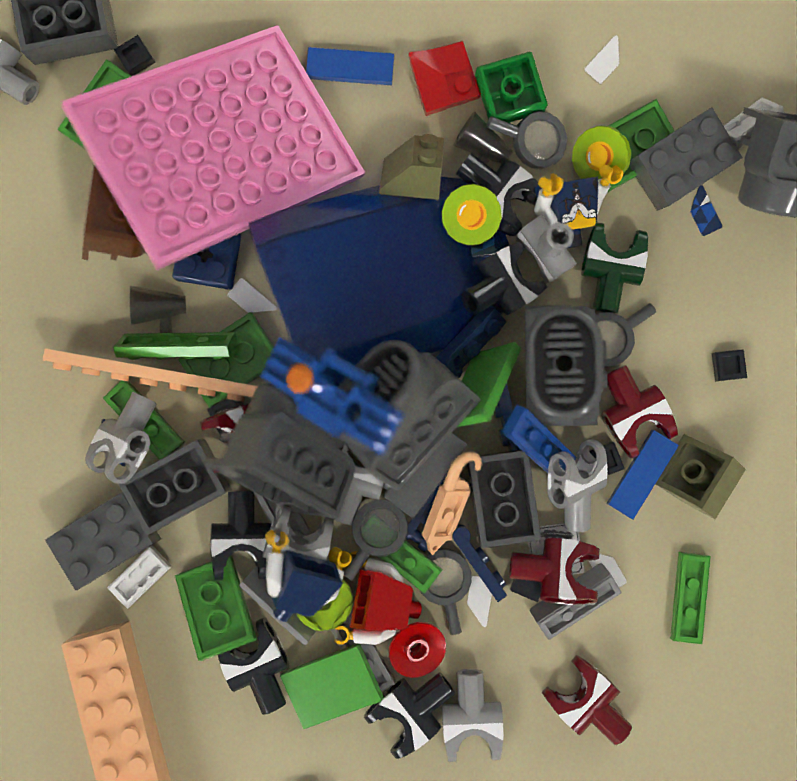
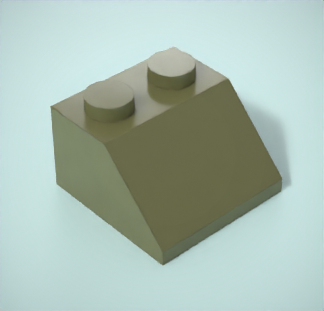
[379,134,444,200]
[655,434,746,519]

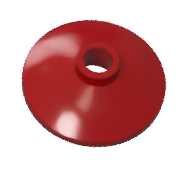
[389,622,446,678]

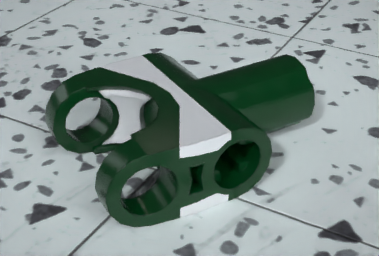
[581,222,648,313]

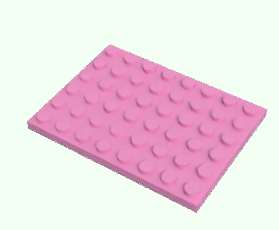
[62,25,365,270]

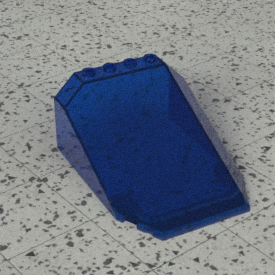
[248,177,523,386]

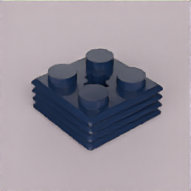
[172,233,241,290]

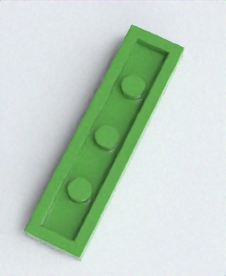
[113,332,237,360]

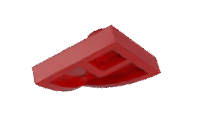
[408,41,481,116]

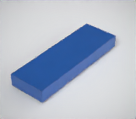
[306,47,394,86]
[606,430,679,520]

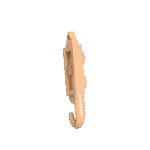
[422,451,482,555]

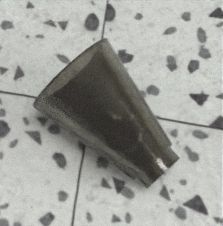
[453,112,513,164]
[130,285,186,333]

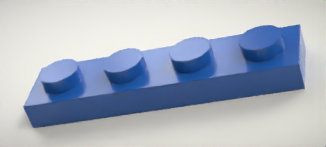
[502,405,576,473]

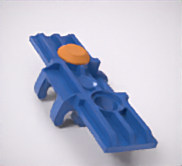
[260,337,405,456]

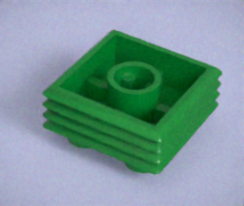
[475,51,548,123]

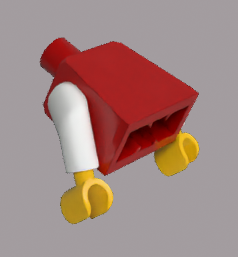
[334,551,422,645]

